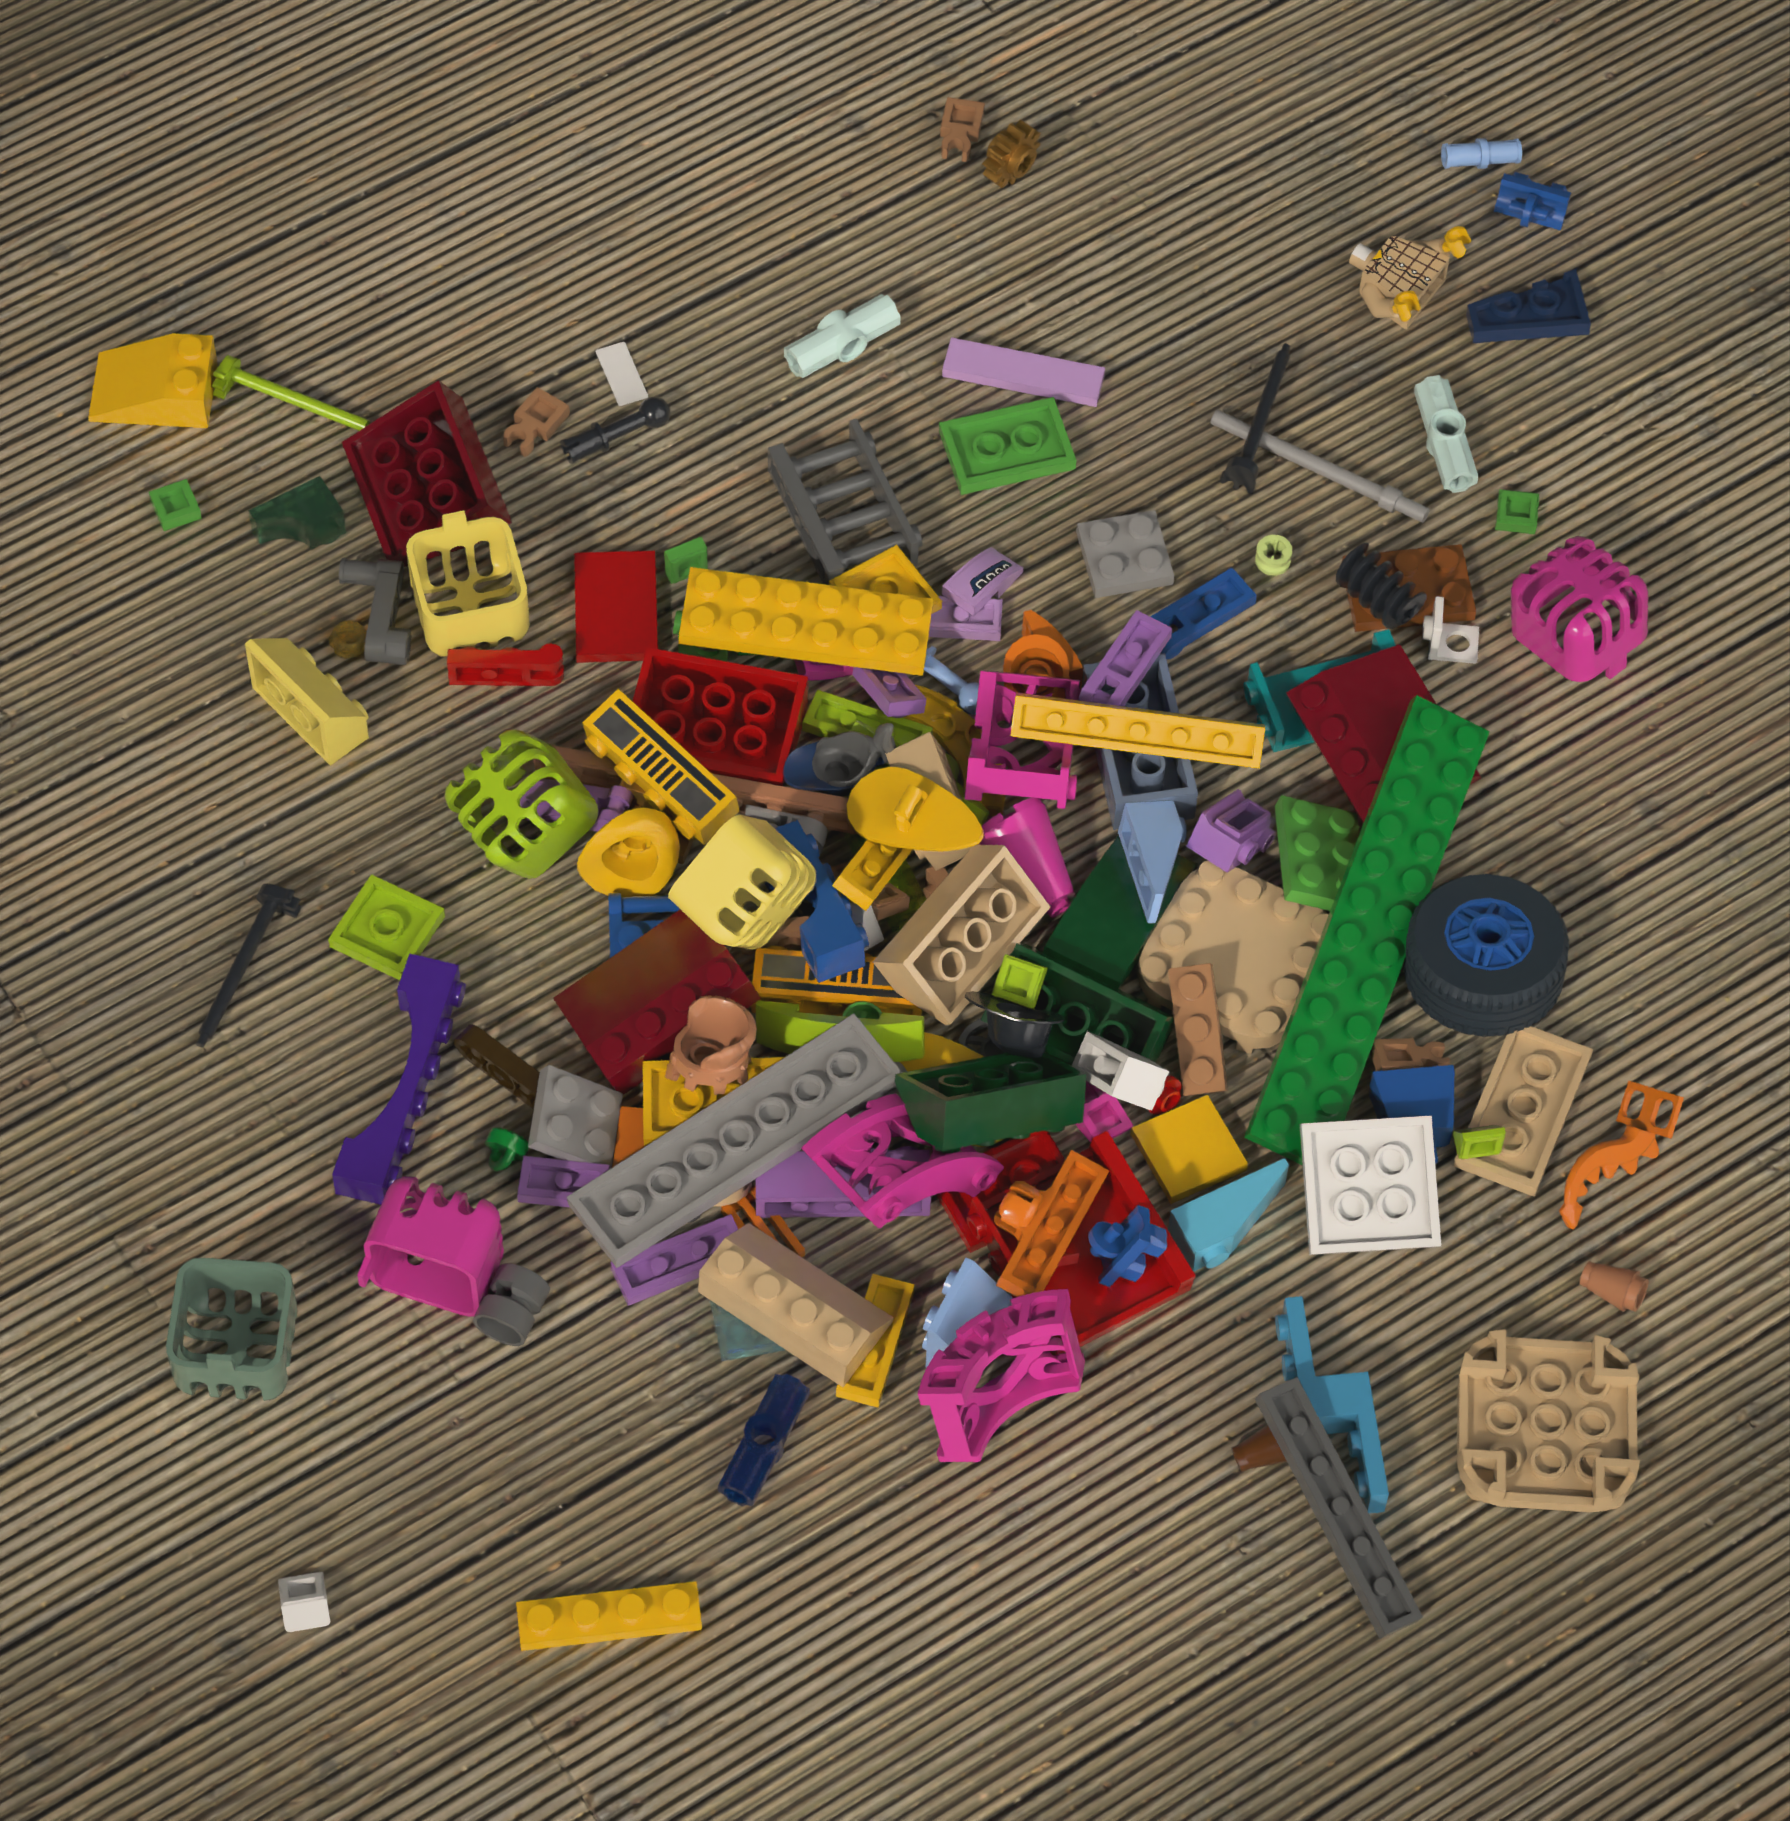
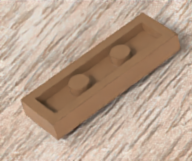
[1168,963,1228,1097]

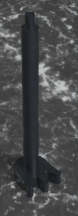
[1219,343,1290,494]
[196,883,302,1048]

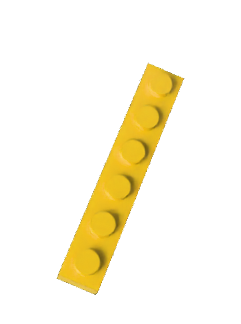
[1011,693,1265,769]

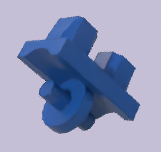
[1494,172,1571,231]
[1088,1205,1167,1287]

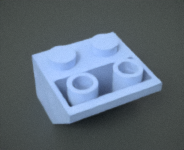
[922,1258,1012,1367]

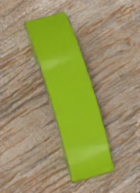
[756,1000,925,1062]

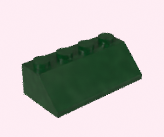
[981,943,1175,1065]
[895,1053,1086,1153]

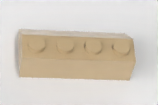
[873,845,1050,1025]
[698,1223,894,1387]

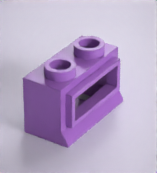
[1186,789,1277,873]

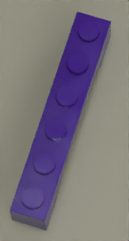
[332,954,466,1205]

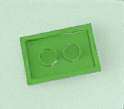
[939,397,1077,495]
[1275,795,1360,911]

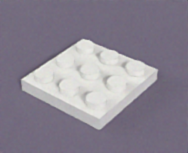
[1300,1116,1441,1255]

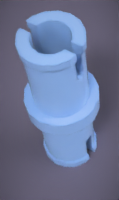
[1441,138,1522,169]

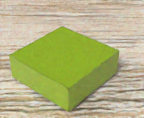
[992,954,1047,1008]

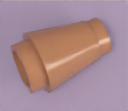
[1580,1261,1649,1312]

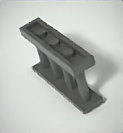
[768,418,923,585]

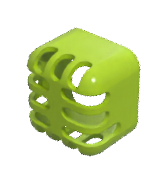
[445,729,598,879]

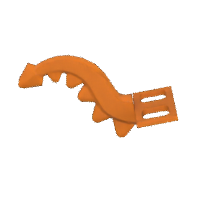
[1559,1080,1684,1230]

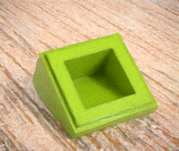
[1453,1125,1506,1160]

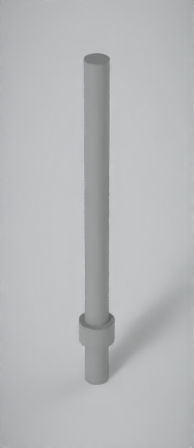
[1211,409,1430,523]

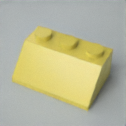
[245,638,369,766]

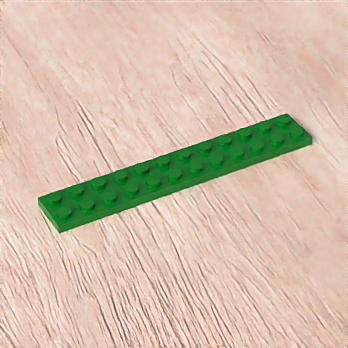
[1244,695,1490,1166]

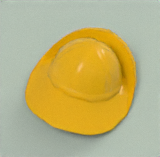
[577,807,680,897]

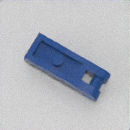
[1150,568,1257,660]

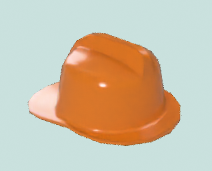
[1003,634,1070,699]

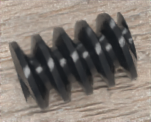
[1336,543,1427,629]

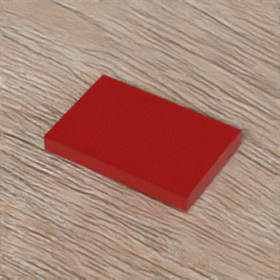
[574,550,658,663]
[936,1130,1065,1253]

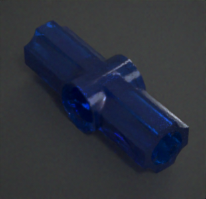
[718,1374,810,1507]

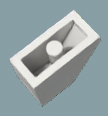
[1072,1032,1169,1111]

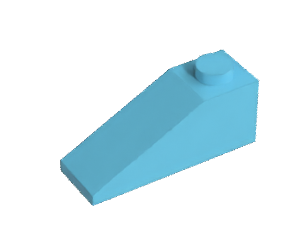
[1168,1158,1289,1272]

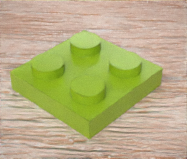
[328,874,445,980]

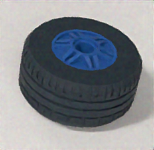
[1403,874,1569,1037]

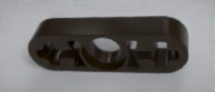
[454,1024,540,1109]

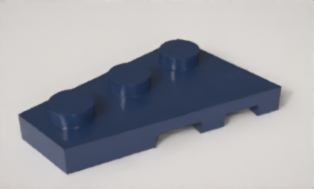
[1466,269,1591,343]

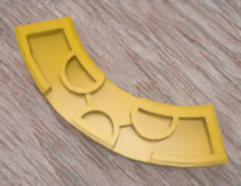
[903,684,1005,817]

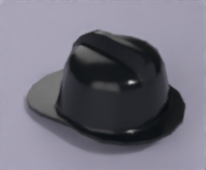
[965,991,1065,1059]

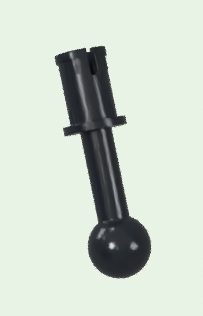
[560,397,670,464]

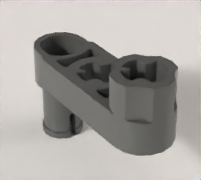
[339,558,412,665]

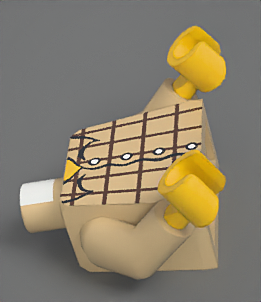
[1349,226,1472,330]

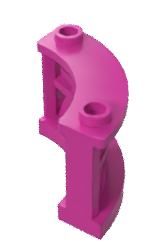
[965,670,1082,809]
[801,1093,1004,1228]
[918,1289,1085,1462]

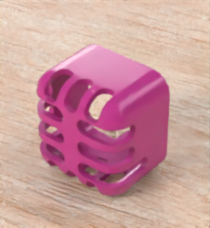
[1511,536,1648,682]
[357,1176,504,1317]

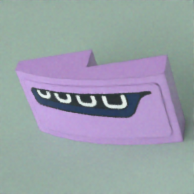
[942,547,1023,616]

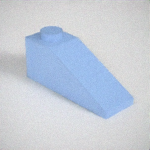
[1118,801,1186,923]

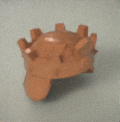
[665,995,757,1095]

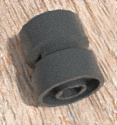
[473,1263,550,1346]

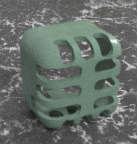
[166,1258,298,1401]

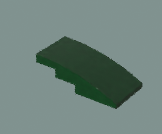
[1043,835,1198,989]

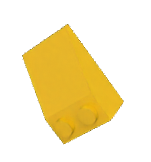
[88,333,218,428]

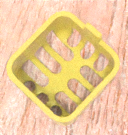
[406,510,530,657]
[668,815,816,950]

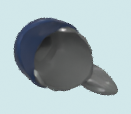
[783,723,896,797]

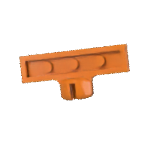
[994,1150,1109,1297]

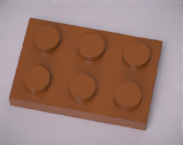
[1342,544,1476,632]

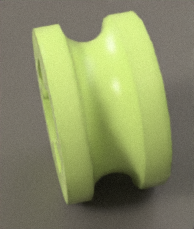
[1255,535,1292,576]

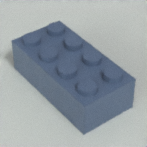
[1082,653,1198,830]

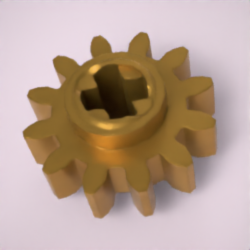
[982,119,1041,188]

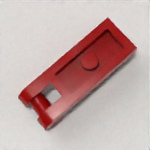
[447,643,564,686]

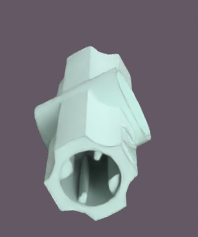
[784,294,901,378]
[1414,375,1478,493]

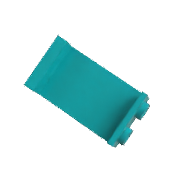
[1243,629,1396,753]

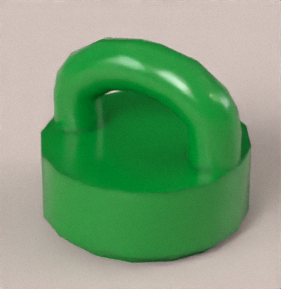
[484,1127,529,1171]

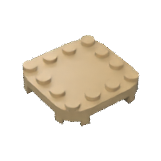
[1137,860,1329,1054]
[1457,1329,1640,1512]

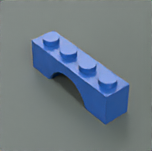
[764,820,869,983]

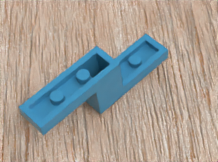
[1275,1296,1389,1513]

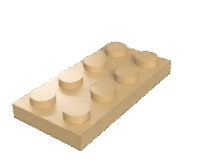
[1453,1026,1593,1197]

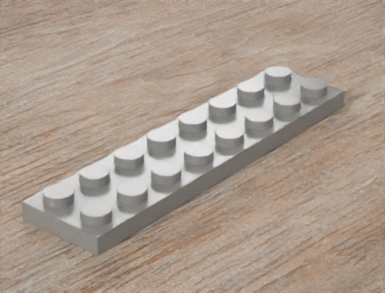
[567,1014,903,1268]

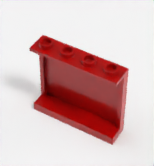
[966,1131,1196,1355]

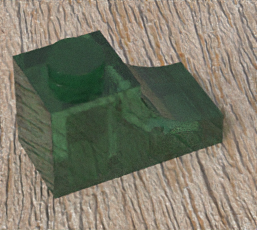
[248,476,346,550]

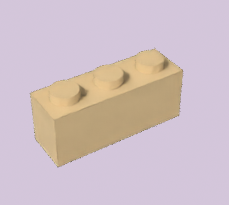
[885,732,980,871]

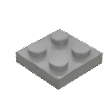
[1076,510,1174,598]
[528,1065,623,1169]

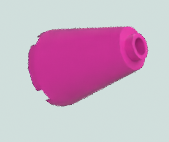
[979,798,1075,918]

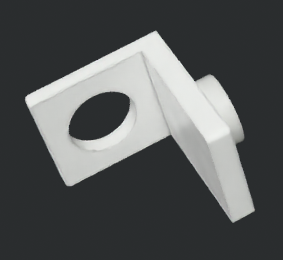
[1422,596,1479,664]

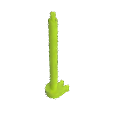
[212,355,370,431]

